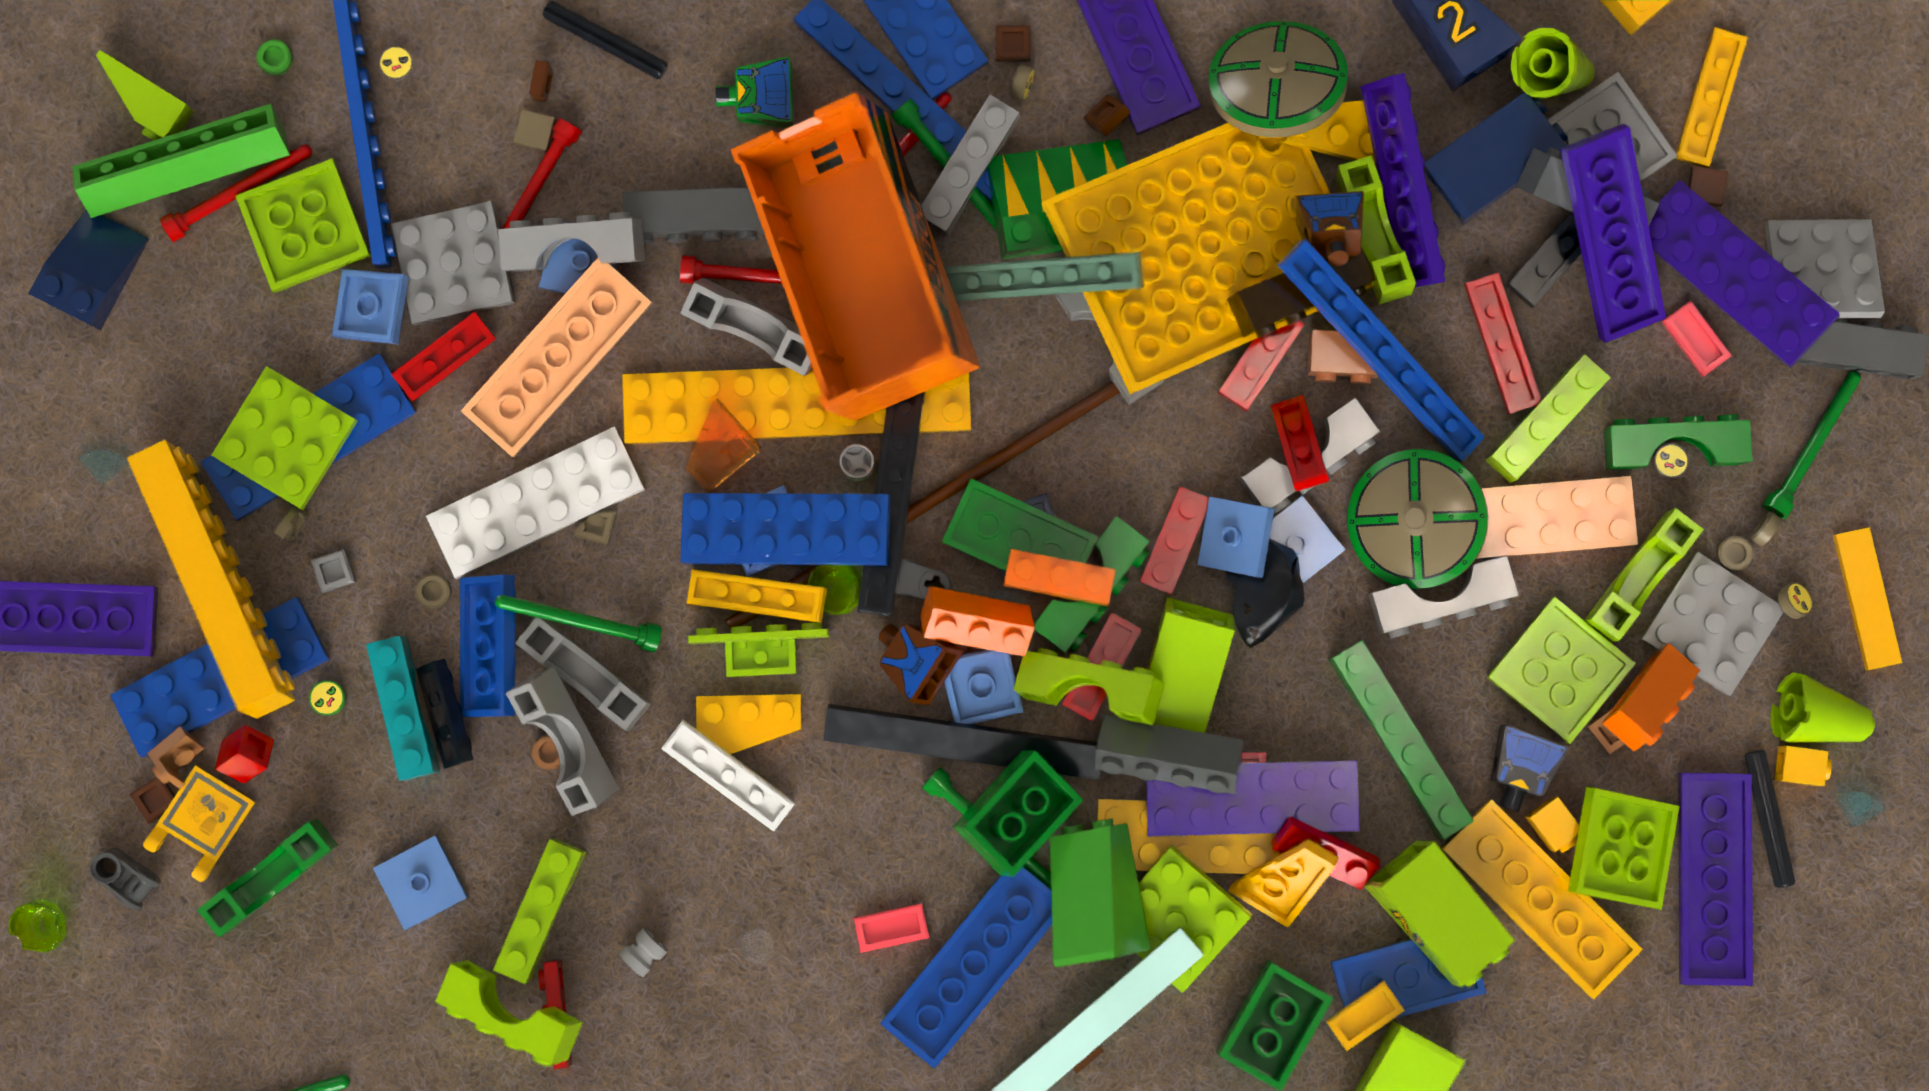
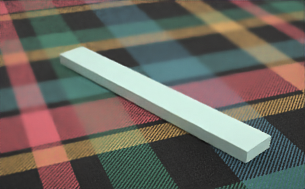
[990,927,1204,1091]

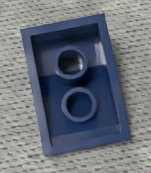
[28,210,149,330]

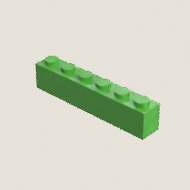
[72,104,290,218]

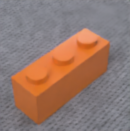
[1004,549,1116,606]
[920,586,1035,656]
[1602,643,1700,751]

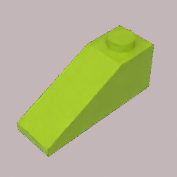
[96,50,194,141]

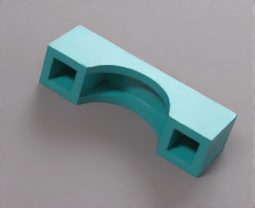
[366,635,440,781]

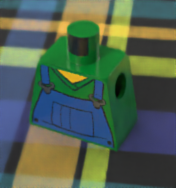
[715,57,794,128]

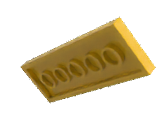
[1097,799,1281,874]
[1441,799,1643,999]

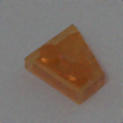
[686,398,762,493]

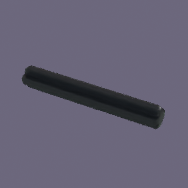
[543,1,668,79]
[1745,750,1795,888]

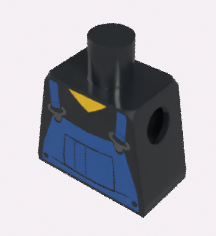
[1490,725,1569,812]

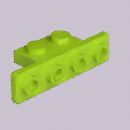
[688,623,830,677]

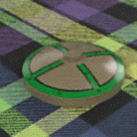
[1209,21,1348,138]
[1347,449,1489,589]

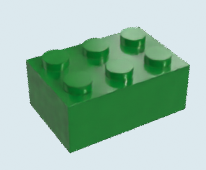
[952,751,1083,877]
[1216,960,1333,1091]

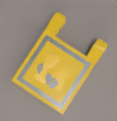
[143,765,256,882]

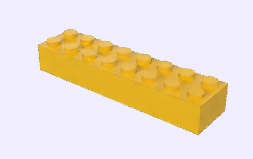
[127,439,295,719]

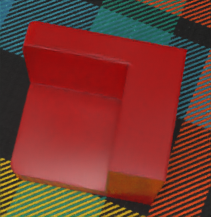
[215,725,274,783]

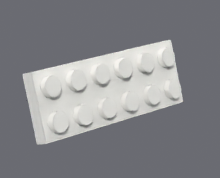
[426,426,645,579]

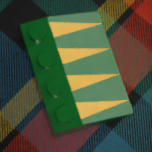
[986,139,1128,260]

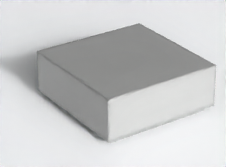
[311,549,356,594]

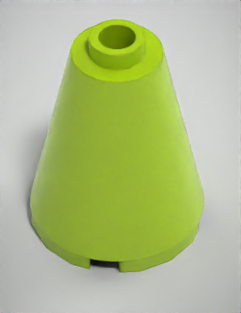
[1511,28,1595,99]
[1770,672,1875,742]

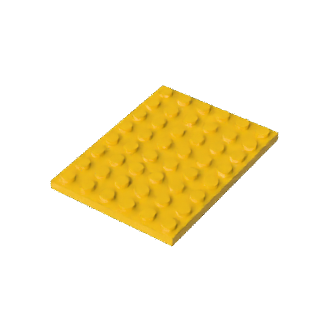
[1041,123,1372,395]

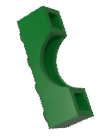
[1604,414,1753,470]
[1034,516,1150,653]
[197,818,339,938]

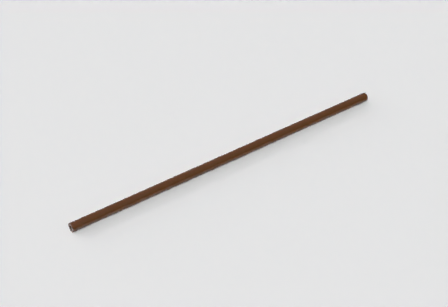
[725,382,1120,630]

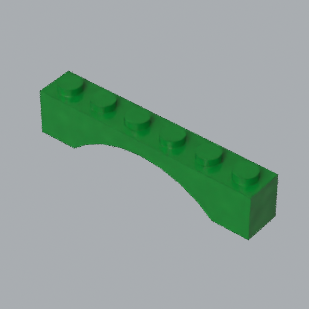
[1328,640,1474,840]

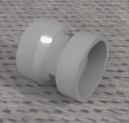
[840,444,875,481]
[618,927,668,977]

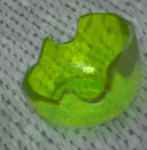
[807,565,862,616]
[8,899,67,953]

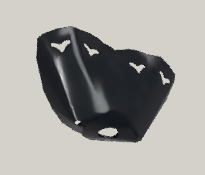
[1226,539,1305,648]

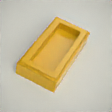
[1325,981,1405,1051]

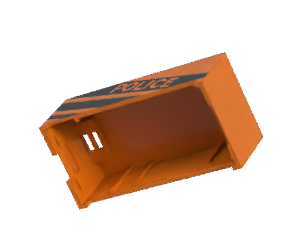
[730,92,981,421]

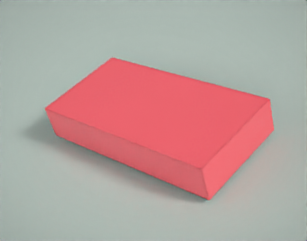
[1661,301,1732,377]
[854,903,930,953]

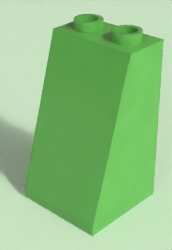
[1050,819,1150,967]

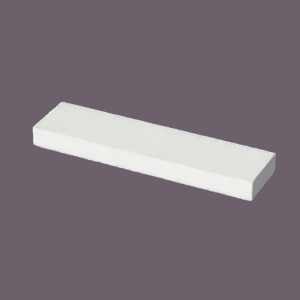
[661,720,795,832]

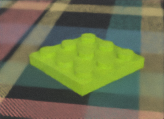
[236,158,371,293]
[211,366,358,510]
[1486,596,1636,744]
[1568,787,1680,910]
[1136,845,1252,993]

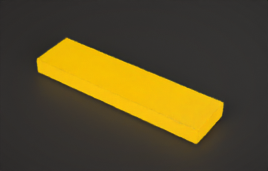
[1675,27,1748,168]
[1833,527,1902,671]
[687,569,827,623]

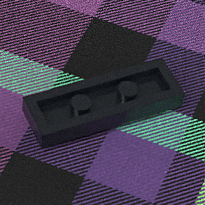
[1506,212,1581,308]
[416,659,474,769]

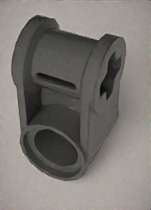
[896,558,953,601]
[89,848,161,911]

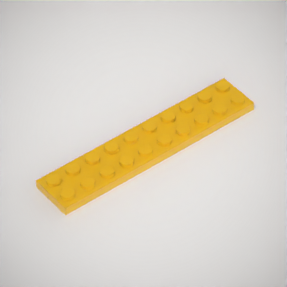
[622,368,971,444]

